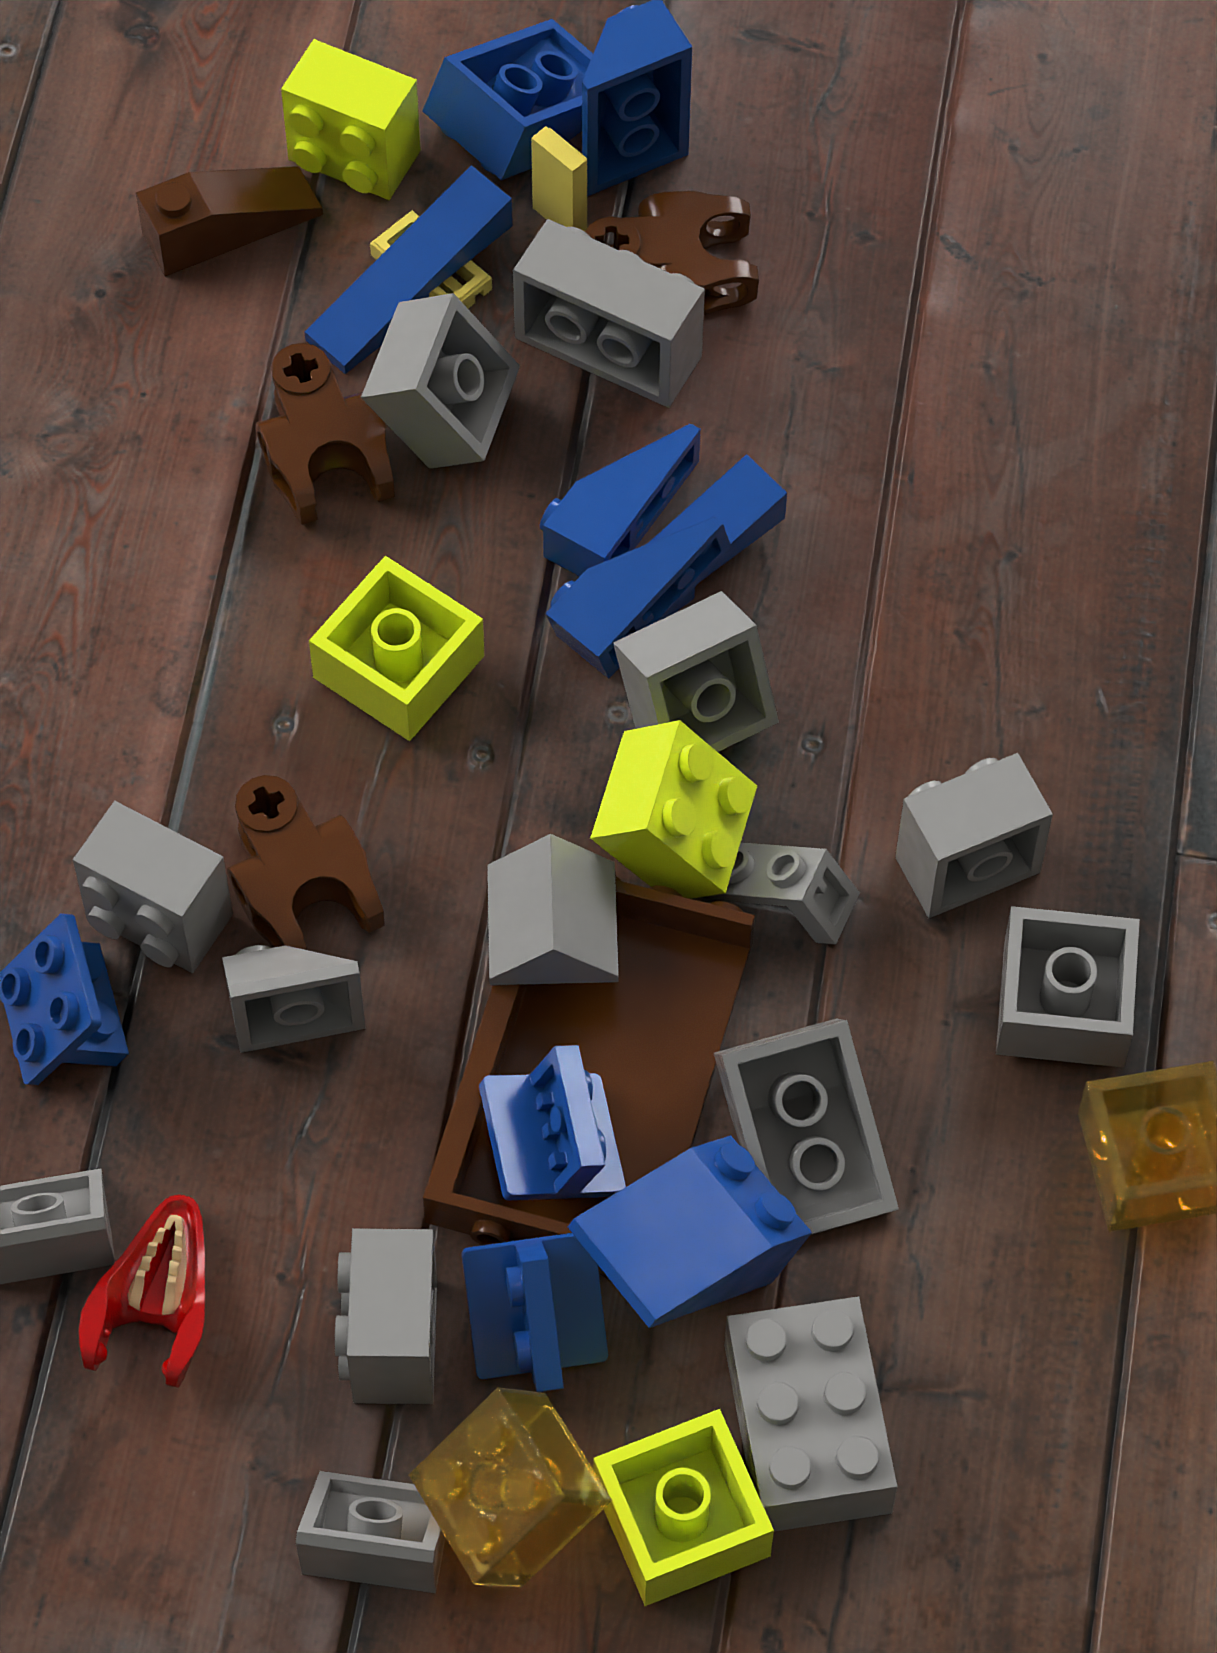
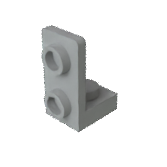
[707,843,860,944]

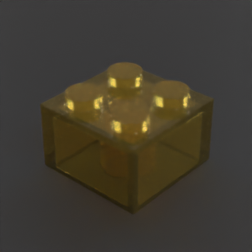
[1078,1061,1217,1232]
[409,1387,612,1587]

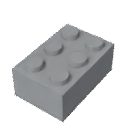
[513,219,705,408]
[724,1296,897,1531]

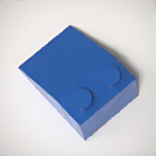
[422,19,593,180]
[568,1135,812,1328]

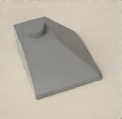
[222,945,366,1053]

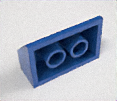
[582,0,692,197]

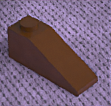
[136,166,323,277]

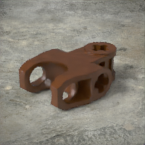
[585,191,759,315]
[256,343,395,525]
[227,775,385,950]

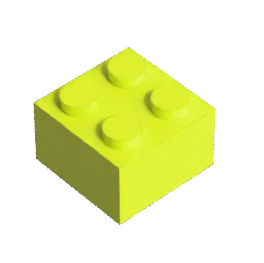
[281,39,421,200]
[309,556,485,741]
[590,720,757,899]
[593,1409,774,1606]

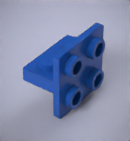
[0,913,129,1085]
[479,1045,626,1201]
[461,1233,608,1392]

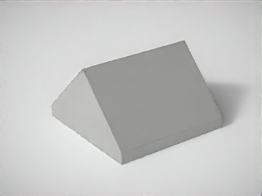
[487,834,618,985]
[0,1168,115,1284]
[296,1471,453,1593]

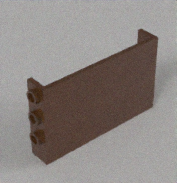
[423,875,755,1279]

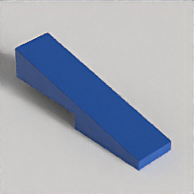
[304,165,513,374]
[647,454,787,617]

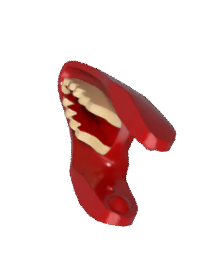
[79,1195,205,1388]

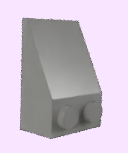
[714,1018,899,1234]

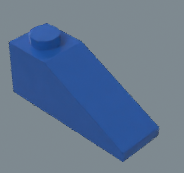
[540,424,701,577]
[545,516,732,679]

